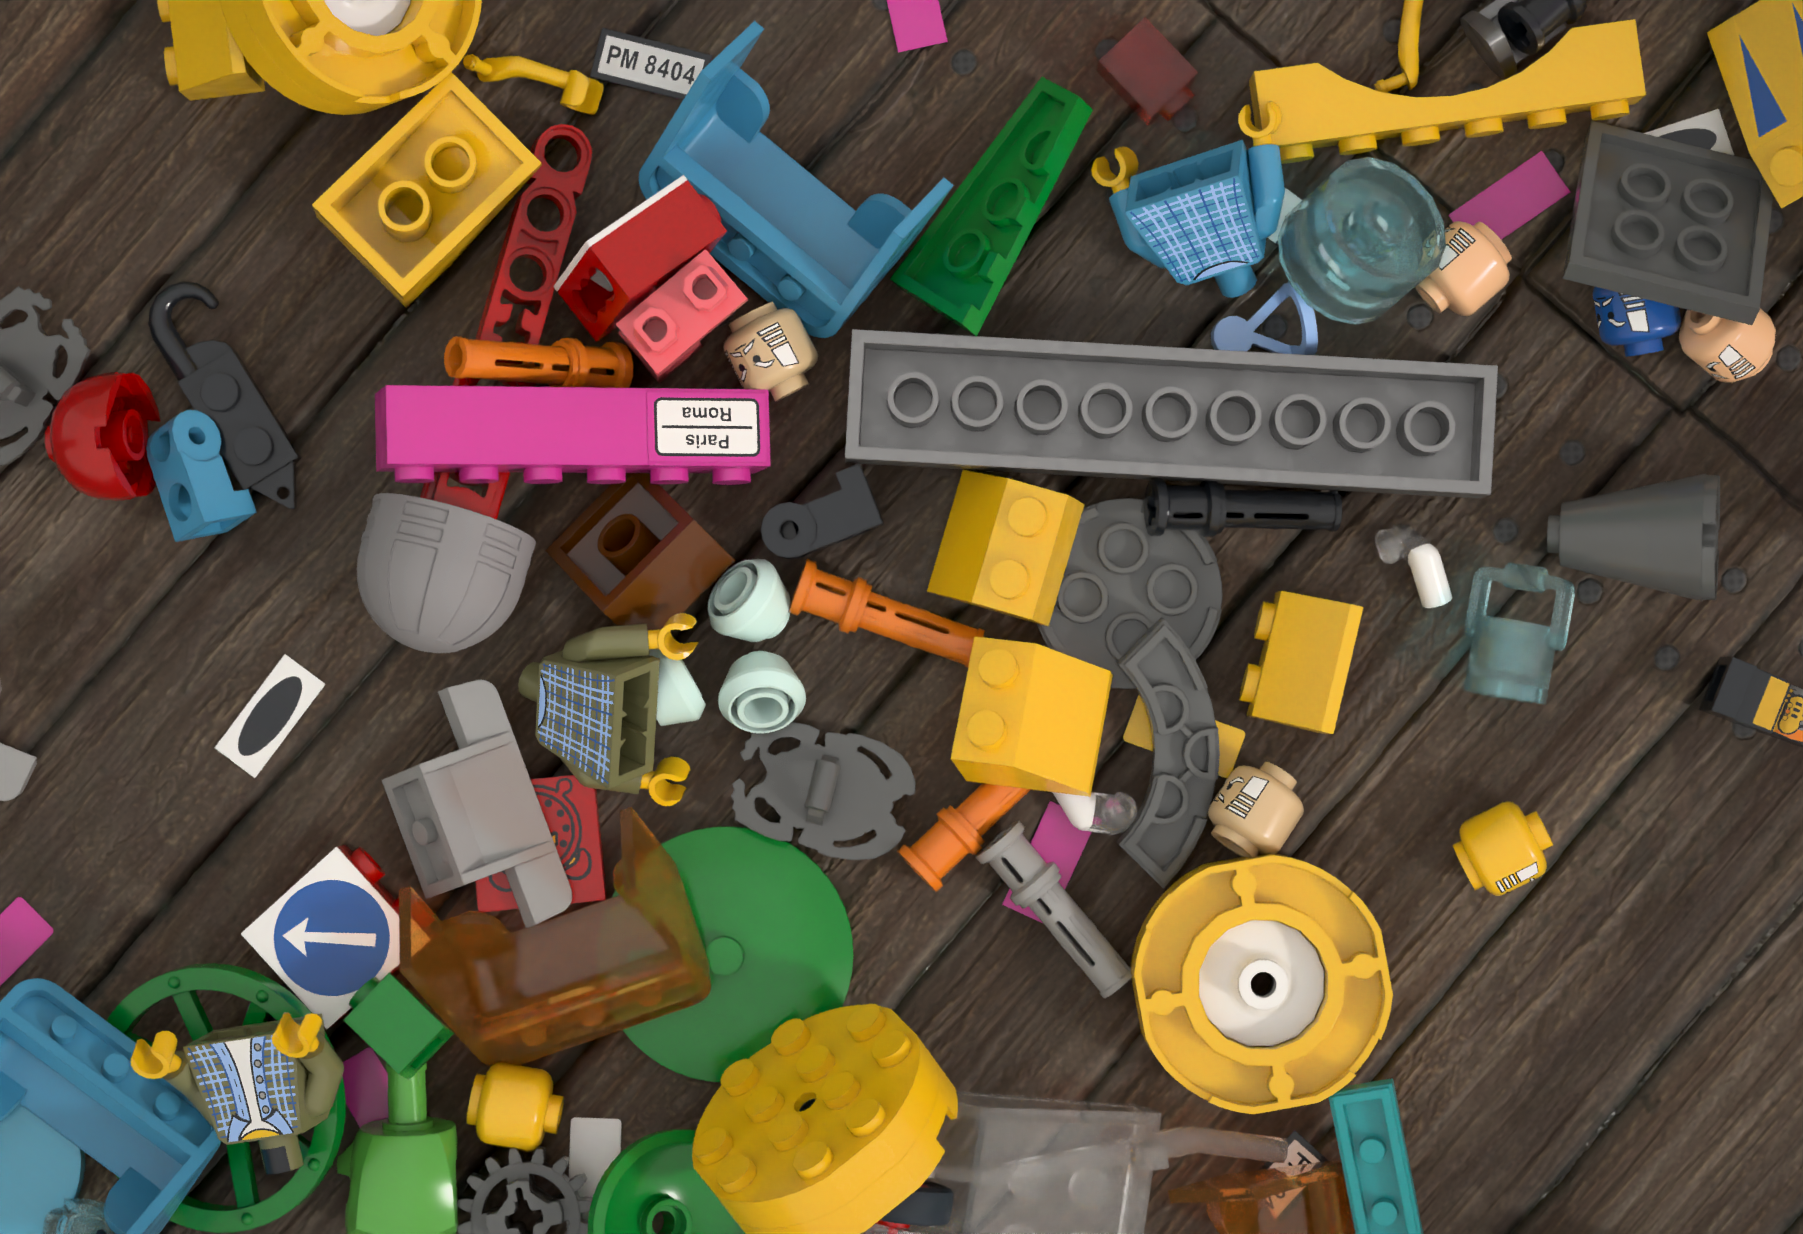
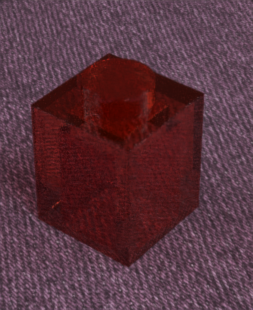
[1096,17,1198,125]

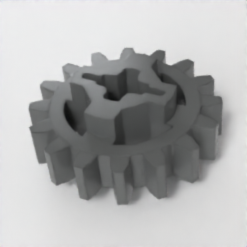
[457,1145,593,1234]

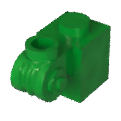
[344,973,454,1080]

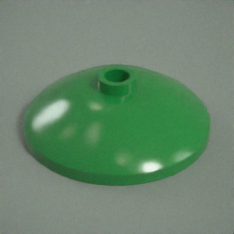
[588,1129,745,1234]

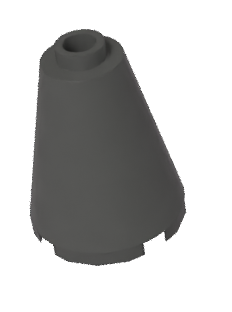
[1547,473,1720,602]

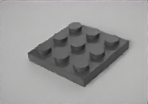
[1563,121,1773,325]

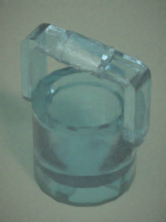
[1463,563,1575,705]

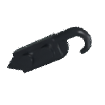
[148,281,302,510]

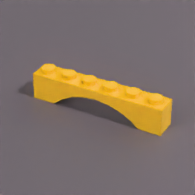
[1249,19,1646,164]

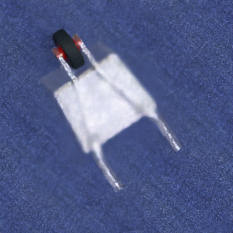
[863,1091,1288,1234]

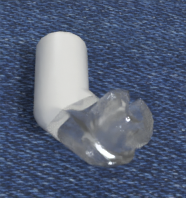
[1375,522,1452,608]
[1052,792,1138,835]

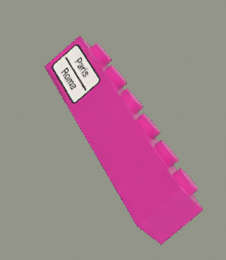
[375,385,770,485]

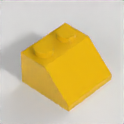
[157,0,265,101]
[927,470,1085,627]
[1239,591,1363,734]
[951,636,1113,797]

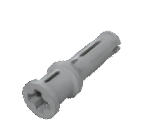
[975,820,1132,998]

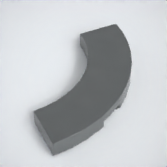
[1116,617,1220,889]

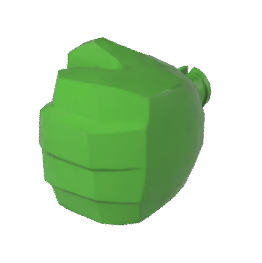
[337,1062,458,1234]

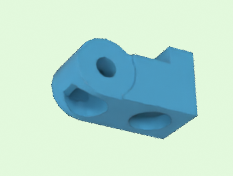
[146,410,257,542]

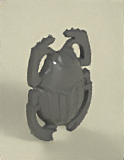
[0,286,91,466]
[731,722,916,860]

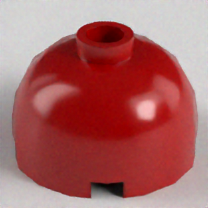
[45,372,161,501]

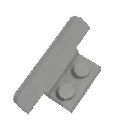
[382,680,572,928]

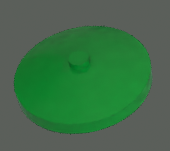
[598,826,854,1082]

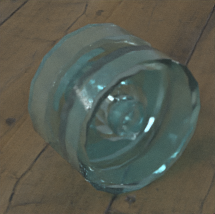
[1278,157,1446,325]

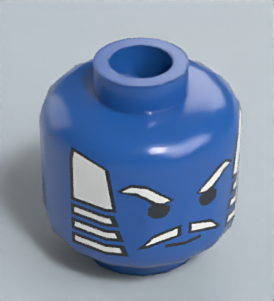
[1593,287,1681,357]

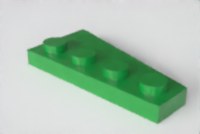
[890,77,1093,337]

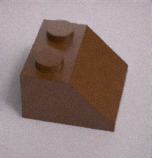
[545,473,735,630]

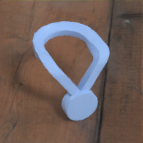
[1211,280,1318,355]

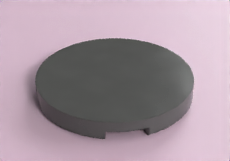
[1036,498,1222,689]

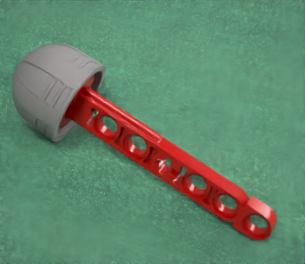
[357,124,592,653]

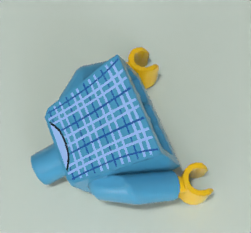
[1091,101,1285,298]

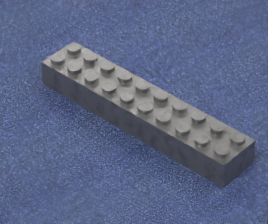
[845,329,1498,498]

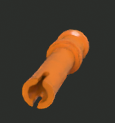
[444,336,633,388]
[788,559,985,668]
[897,783,1031,892]

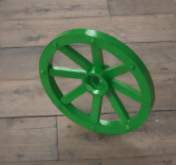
[106,963,346,1233]

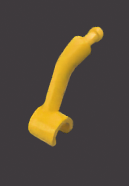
[1374,0,1424,93]
[463,54,604,115]

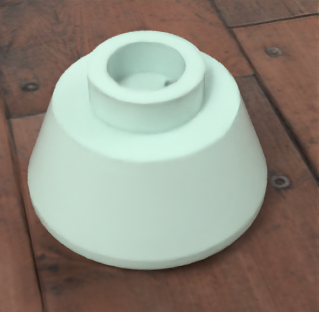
[708,559,790,642]
[649,649,706,726]
[718,651,806,733]

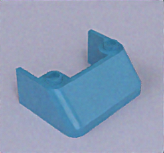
[638,21,954,338]
[0,978,221,1234]

